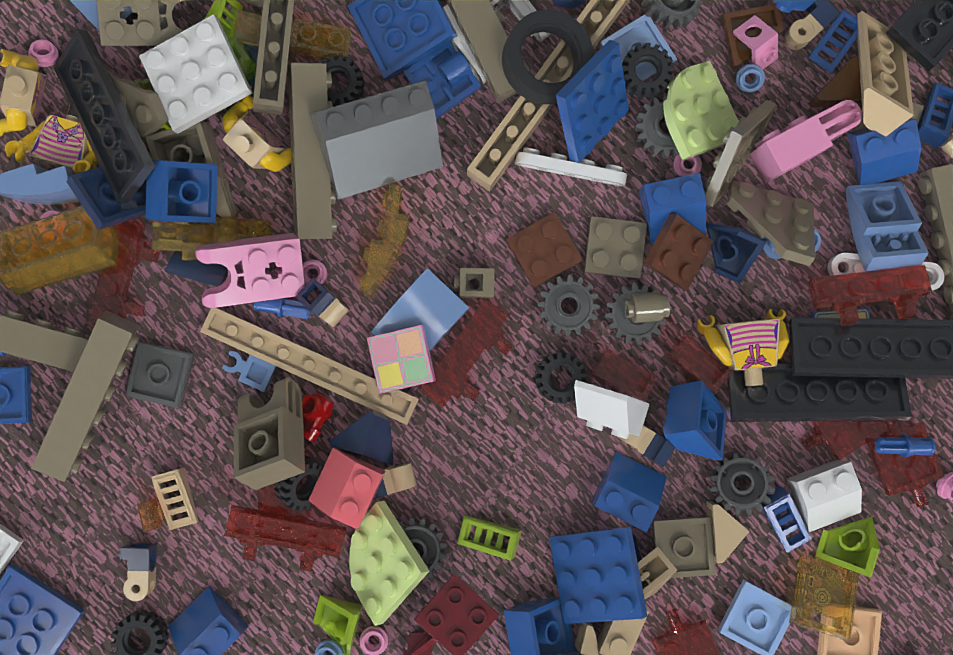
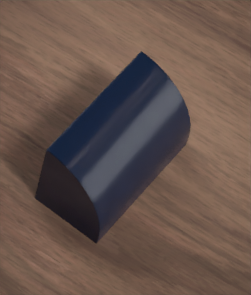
[165,247,228,287]

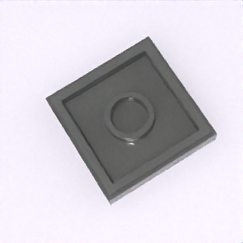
[124,341,195,409]

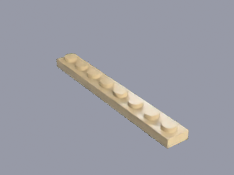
[200,308,419,425]

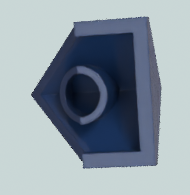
[706,223,767,284]
[329,410,394,465]

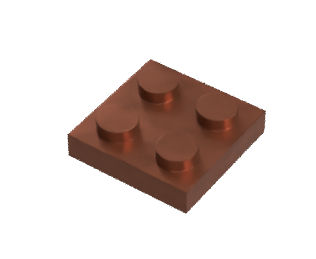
[506,212,583,288]
[644,213,713,290]

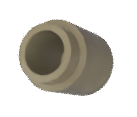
[625,292,670,323]

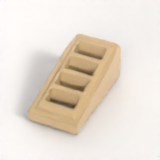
[151,467,199,530]

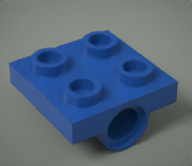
[403,41,481,120]

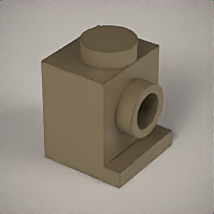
[454,268,494,299]

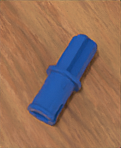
[254,298,311,319]
[874,434,936,457]

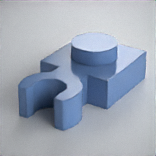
[222,351,277,392]

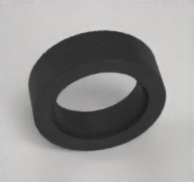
[502,9,594,104]

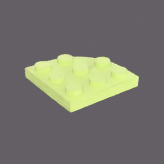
[663,61,739,160]
[349,501,429,626]

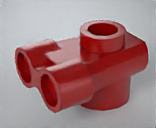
[302,392,335,442]

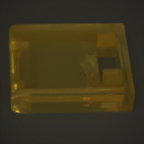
[789,554,859,640]

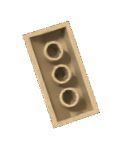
[857,11,914,137]

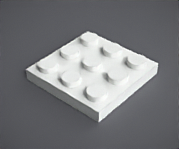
[139,14,253,134]

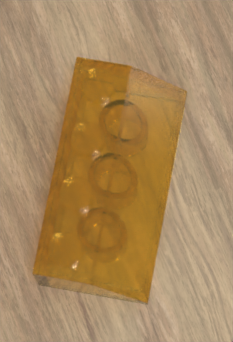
[0,206,119,295]

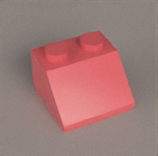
[308,447,386,530]

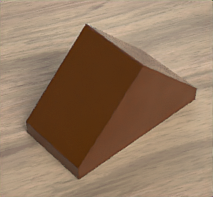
[808,56,861,108]

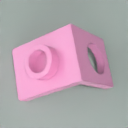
[733,15,778,69]

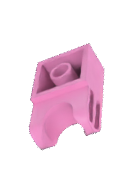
[750,100,862,183]
[195,233,305,308]

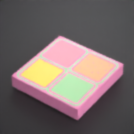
[367,325,436,394]

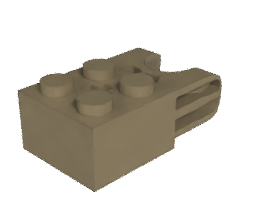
[96,0,191,46]
[146,121,237,233]
[234,377,305,490]

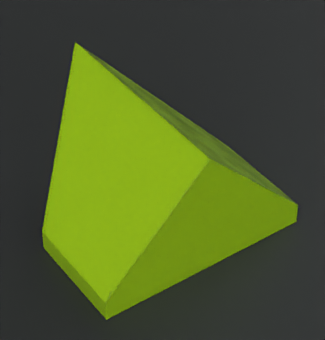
[815,517,880,578]
[313,595,363,655]

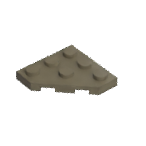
[108,70,169,143]
[703,100,777,207]
[727,180,815,266]

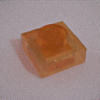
[137,498,165,532]

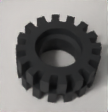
[622,43,674,100]
[320,54,365,107]
[535,352,588,404]
[273,455,324,512]
[110,610,169,655]

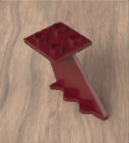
[403,573,499,655]

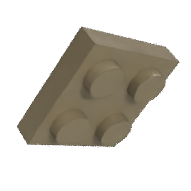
[584,216,647,280]
[652,516,715,578]

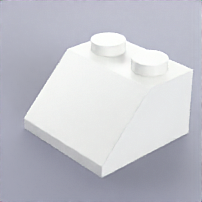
[574,380,649,439]
[787,459,862,532]

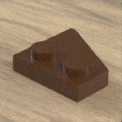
[721,4,784,69]

